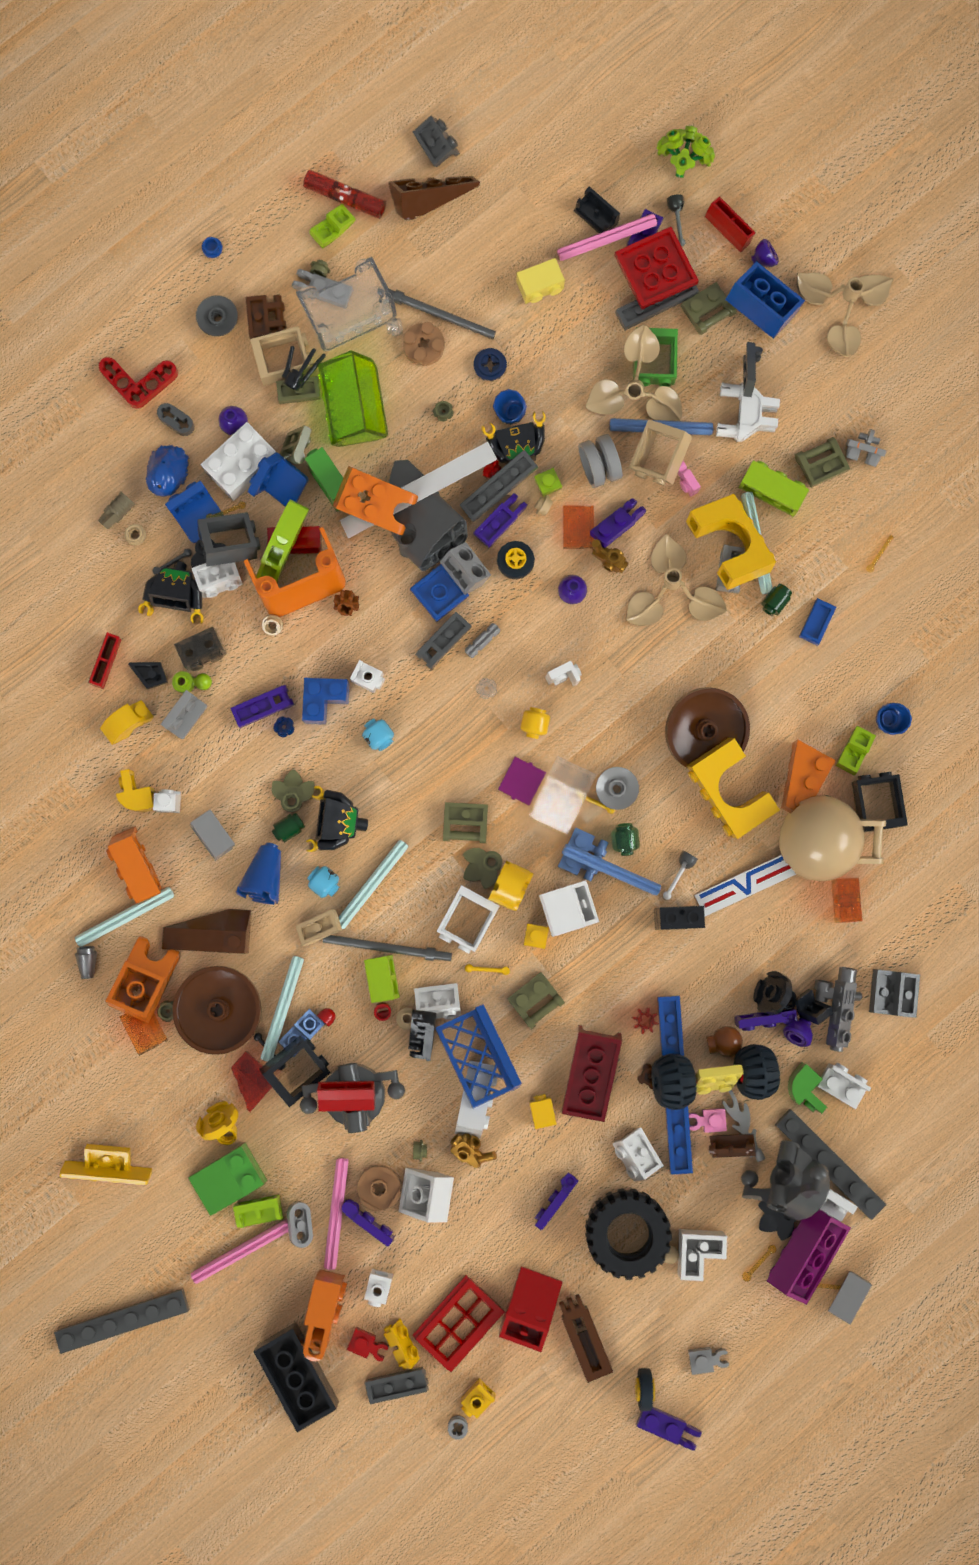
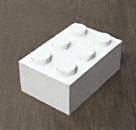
[200,422,276,502]

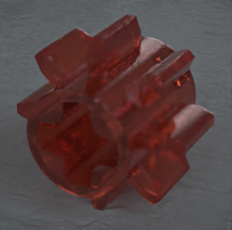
[631,1007,659,1034]

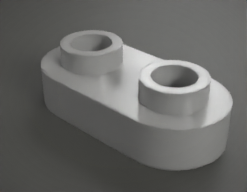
[287,1202,313,1248]

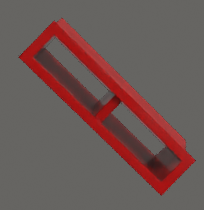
[705,197,756,253]
[267,526,322,554]
[88,632,122,689]
[317,1081,375,1112]

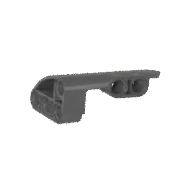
[389,460,468,571]

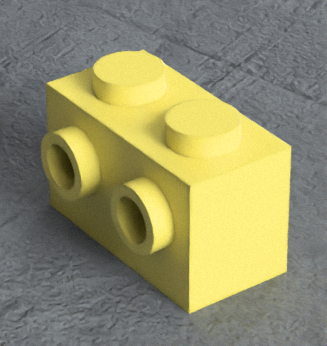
[516,258,565,304]

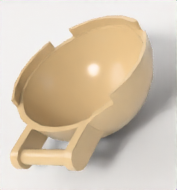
[779,796,886,882]

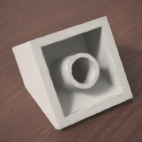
[398,1168,454,1223]

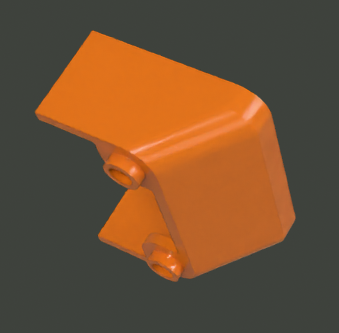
[244,527,346,617]

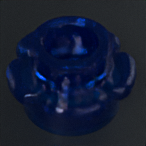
[273,716,295,737]

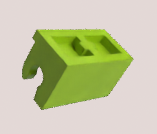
[364,955,400,1003]
[233,1194,284,1228]

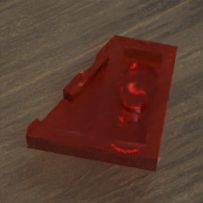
[231,1051,272,1112]

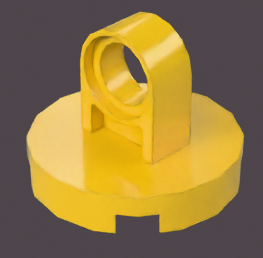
[196,1101,239,1145]

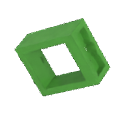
[633,327,678,387]
[304,447,343,512]

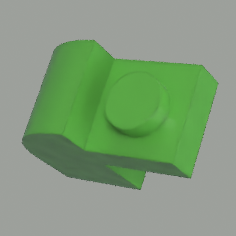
[788,1062,827,1114]

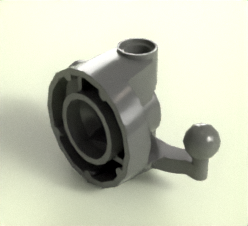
[300,1063,405,1133]
[741,1141,830,1220]

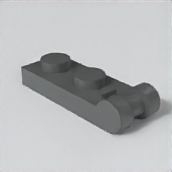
[415,612,472,669]

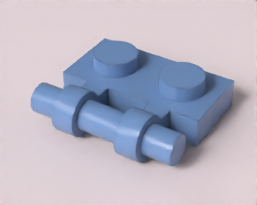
[558,828,609,882]

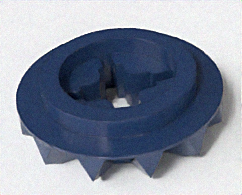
[474,348,507,382]

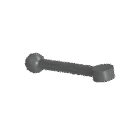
[152,549,192,575]

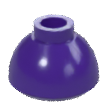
[751,239,779,267]
[218,406,248,435]
[558,575,587,604]
[783,1018,813,1047]

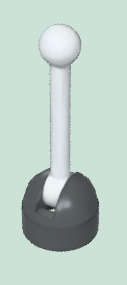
[663,851,698,900]

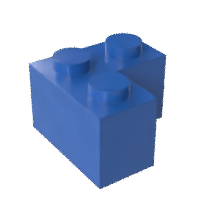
[302,678,349,725]

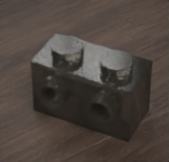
[174,627,227,671]

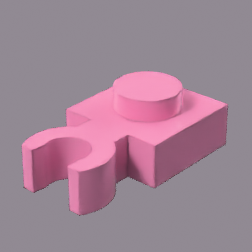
[678,461,701,497]
[689,1108,727,1133]

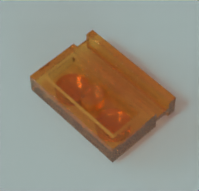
[563,506,594,549]
[119,1013,168,1056]

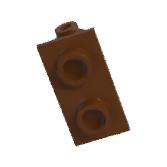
[709,1134,756,1158]

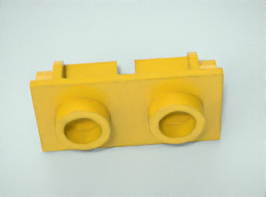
[383,1318,420,1370]

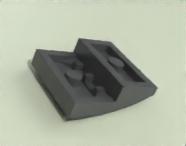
[869,969,920,1018]

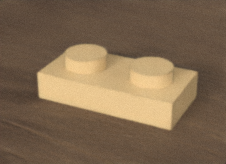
[296,909,342,946]

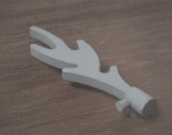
[722,1090,765,1162]

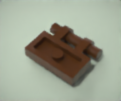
[246,295,287,339]

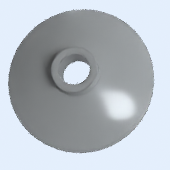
[596,767,639,810]

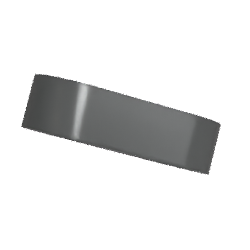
[157,403,195,436]

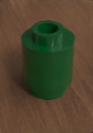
[761,584,792,616]
[272,813,305,843]

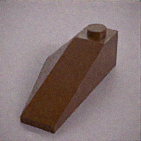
[389,176,480,220]
[162,909,251,954]

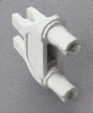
[716,382,780,442]

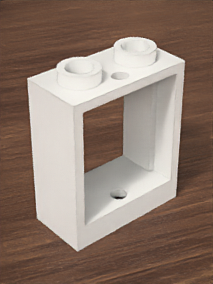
[437,885,499,954]

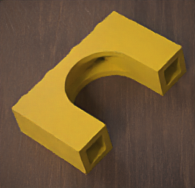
[686,494,776,590]
[687,738,780,839]

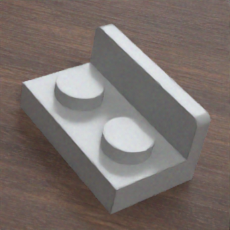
[160,690,207,739]

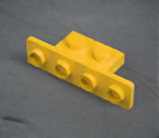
[60,1144,152,1185]

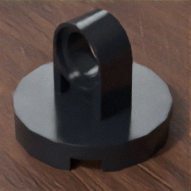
[753,971,797,1015]

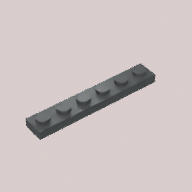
[775,1109,887,1220]
[54,1289,190,1354]

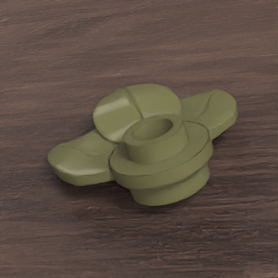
[272,769,315,812]
[463,848,502,889]

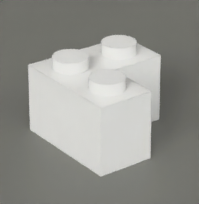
[678,1229,727,1281]

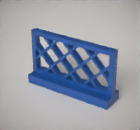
[435,1004,522,1109]

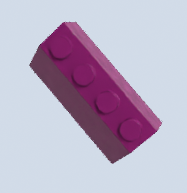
[766,1209,851,1305]

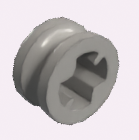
[448,1416,468,1440]

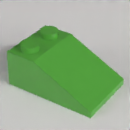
[188,1143,267,1216]

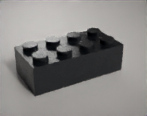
[253,1322,339,1433]

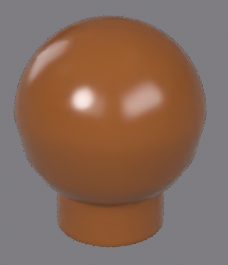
[706,1026,743,1056]

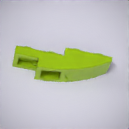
[256,499,309,582]

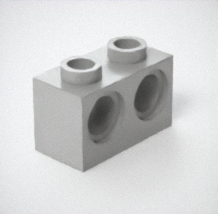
[440,542,491,595]

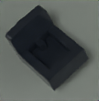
[795,989,833,1025]

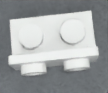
[191,562,243,598]
[545,661,582,686]
[414,983,461,1019]
[817,1063,871,1109]
[612,1127,663,1182]
[820,1189,858,1221]

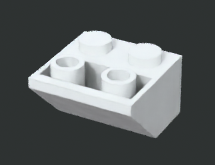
[539,880,599,937]

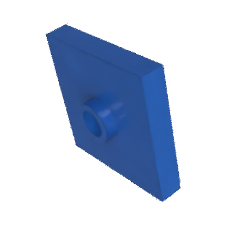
[410,564,469,622]

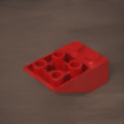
[499,1266,563,1352]

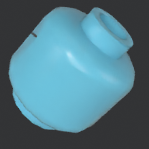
[362,718,394,751]
[307,866,340,898]

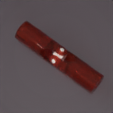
[303,169,386,219]

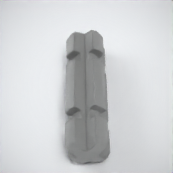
[465,623,500,658]

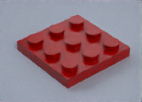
[614,226,699,310]

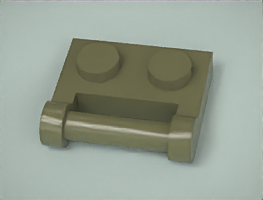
[681,282,737,335]
[280,425,312,465]
[795,437,850,488]
[443,802,488,843]
[507,972,565,1030]

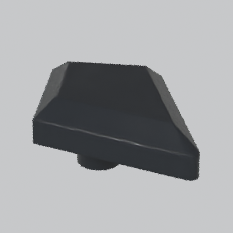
[128,662,168,689]

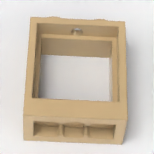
[250,326,314,386]
[629,419,692,486]

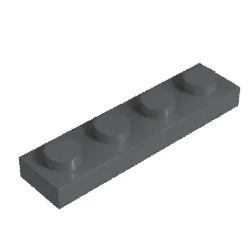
[615,285,699,331]
[460,450,539,522]

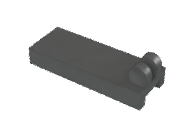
[743,342,763,397]
[365,1367,429,1404]

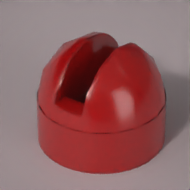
[374,1002,391,1021]
[316,1008,336,1027]

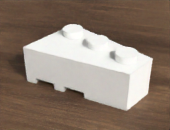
[455,1061,498,1139]

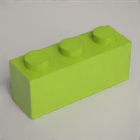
[738,460,810,517]

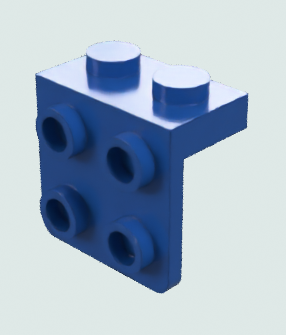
[247,452,309,507]
[165,480,224,543]

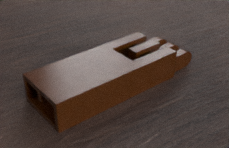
[559,1294,613,1383]

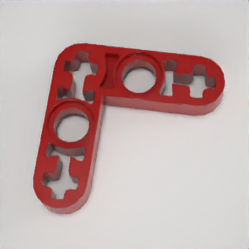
[99,357,178,409]

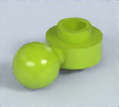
[172,671,212,693]

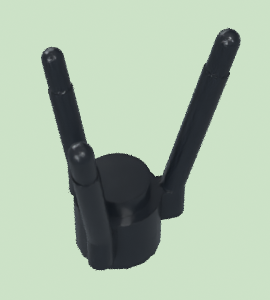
[282,346,326,391]

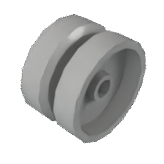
[578,434,623,488]

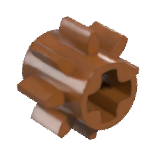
[333,590,359,616]

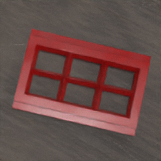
[412,1275,505,1372]

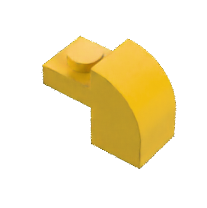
[100,700,154,745]
[116,769,155,812]

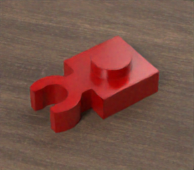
[347,1327,389,1361]

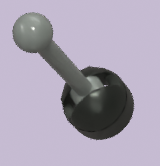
[667,194,685,247]

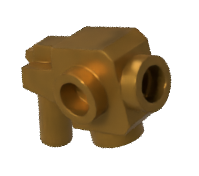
[592,539,629,573]
[450,1133,497,1168]

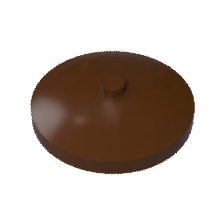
[665,687,750,768]
[173,966,262,1055]

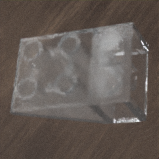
[529,756,597,835]

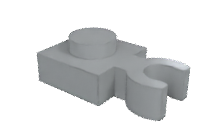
[688,1347,729,1375]

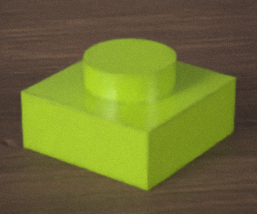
[534,468,562,497]

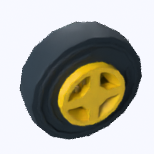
[497,541,535,579]
[635,1368,655,1411]

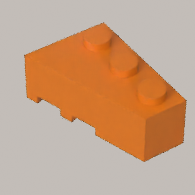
[781,739,836,813]
[106,826,162,904]

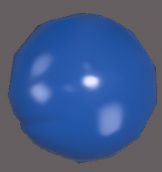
[493,389,527,425]
[876,703,912,735]

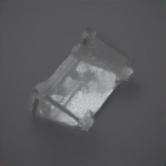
[296,256,397,351]

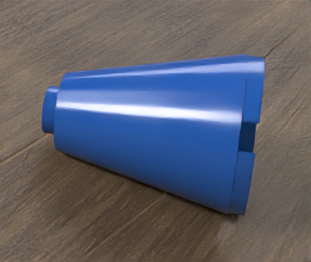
[236,843,281,905]

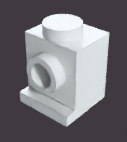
[350,660,385,693]
[153,789,181,813]
[364,1269,393,1307]

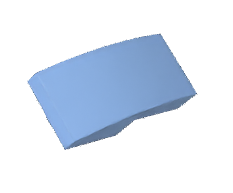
[278,1009,325,1057]

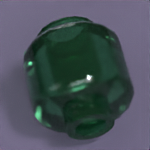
[611,823,640,856]

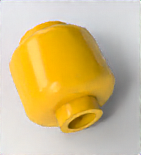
[520,707,550,739]

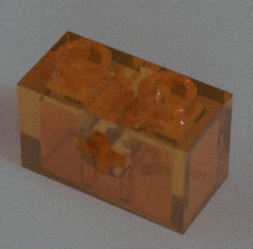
[831,878,862,923]

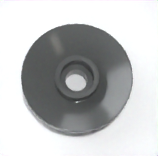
[196,295,238,337]

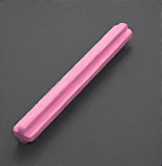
[557,214,657,261]
[324,1158,349,1270]
[191,1220,289,1284]

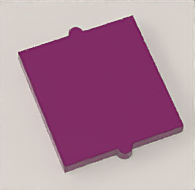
[498,757,546,805]

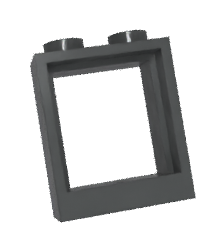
[197,512,261,566]

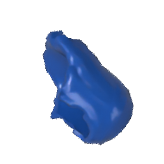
[146,445,189,497]

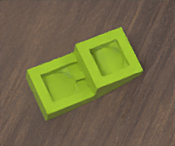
[309,204,356,249]
[835,726,876,776]

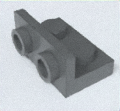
[413,116,460,167]

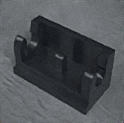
[574,186,620,233]
[408,1010,437,1061]

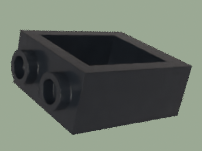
[852,772,908,832]
[654,906,705,930]
[259,1036,330,1107]

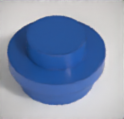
[202,237,223,258]

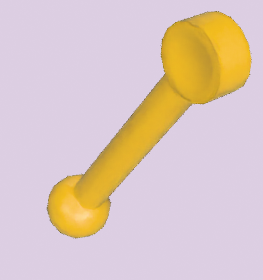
[573,791,615,814]
[465,964,510,975]

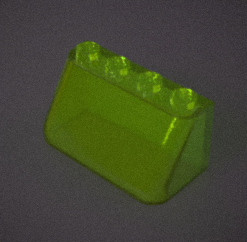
[318,350,388,447]

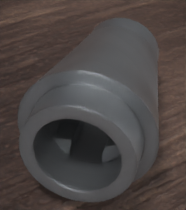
[75,946,97,979]

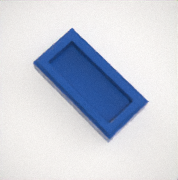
[799,598,836,646]

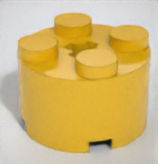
[488,860,534,911]

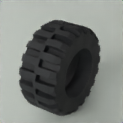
[585,1188,672,1280]

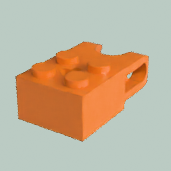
[332,466,418,535]
[105,936,180,1023]
[303,1269,347,1361]

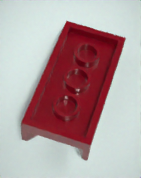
[561,1025,622,1122]

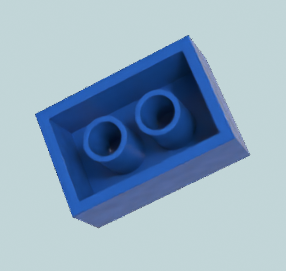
[725,261,805,339]

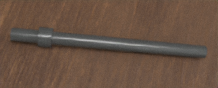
[378,286,496,339]
[323,935,452,962]

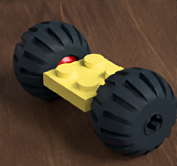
[651,1044,780,1110]

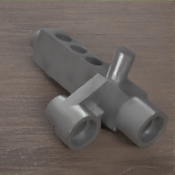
[814,967,862,1052]

